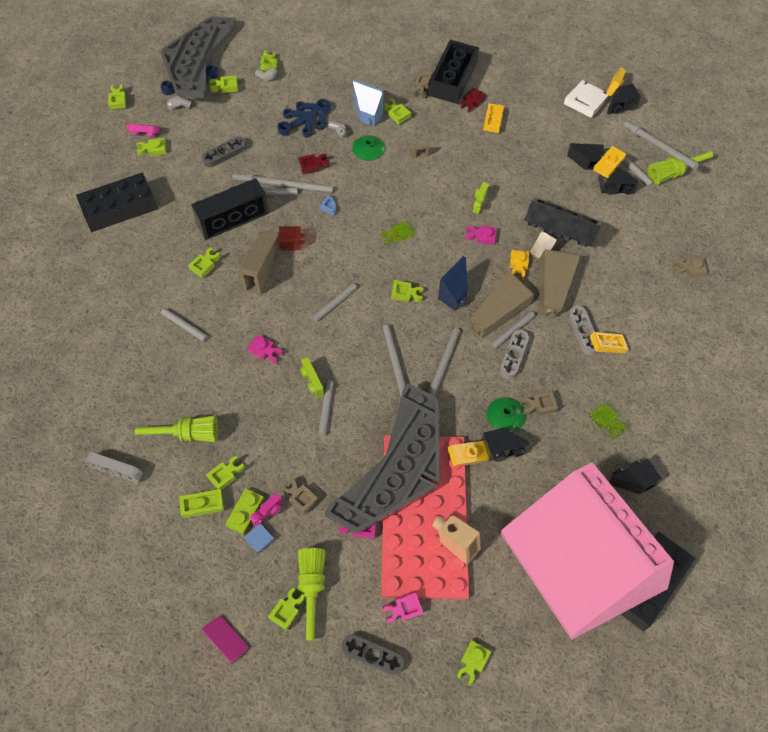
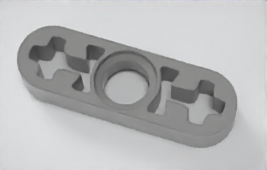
[568,306,597,355]
[500,330,529,379]
[84,452,143,483]

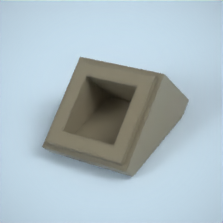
[410,144,429,159]

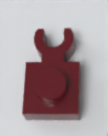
[461,88,486,113]
[298,153,329,174]

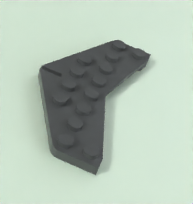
[160,16,237,98]
[324,383,440,533]

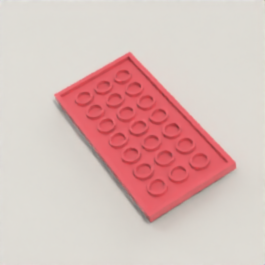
[381,435,469,599]

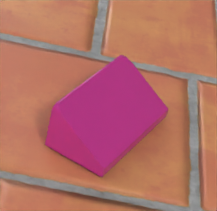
[202,615,249,664]

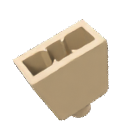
[432,516,481,565]

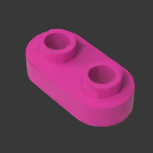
[127,123,160,136]

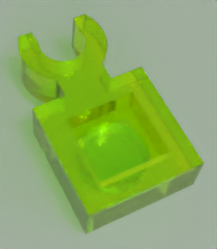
[381,221,414,245]
[589,402,626,439]

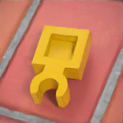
[510,250,529,280]

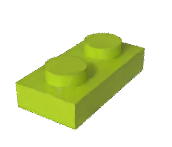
[300,357,324,399]
[225,488,264,535]
[179,489,224,519]

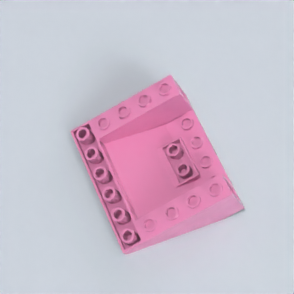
[501,462,674,640]

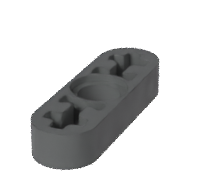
[202,137,247,167]
[342,635,404,675]

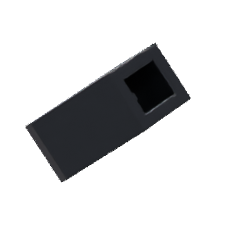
[607,84,641,115]
[567,143,605,170]
[598,167,639,195]
[481,428,529,462]
[609,459,662,494]

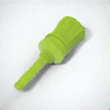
[648,151,713,185]
[135,415,219,442]
[297,548,326,641]

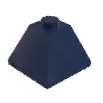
[438,256,468,310]

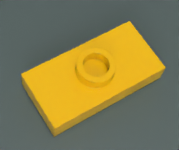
[606,67,626,96]
[483,103,504,133]
[593,146,626,178]
[590,332,628,353]
[448,441,489,467]

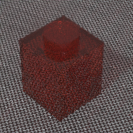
[279,226,305,251]

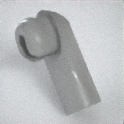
[255,67,277,82]
[167,95,192,110]
[328,120,348,138]

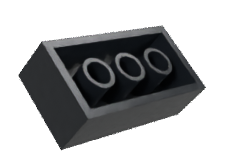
[428,39,479,104]
[76,172,158,233]
[191,178,269,241]
[524,198,603,247]
[621,531,696,632]

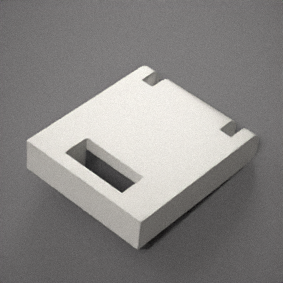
[564,80,610,118]

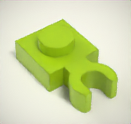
[260,50,277,71]
[209,76,238,93]
[108,84,126,110]
[384,98,411,125]
[136,138,166,156]
[472,182,489,214]
[188,247,221,278]
[391,280,424,302]
[206,456,245,490]
[268,588,305,631]
[457,640,491,686]

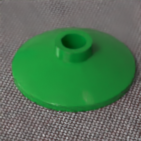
[352,135,385,161]
[486,397,526,433]

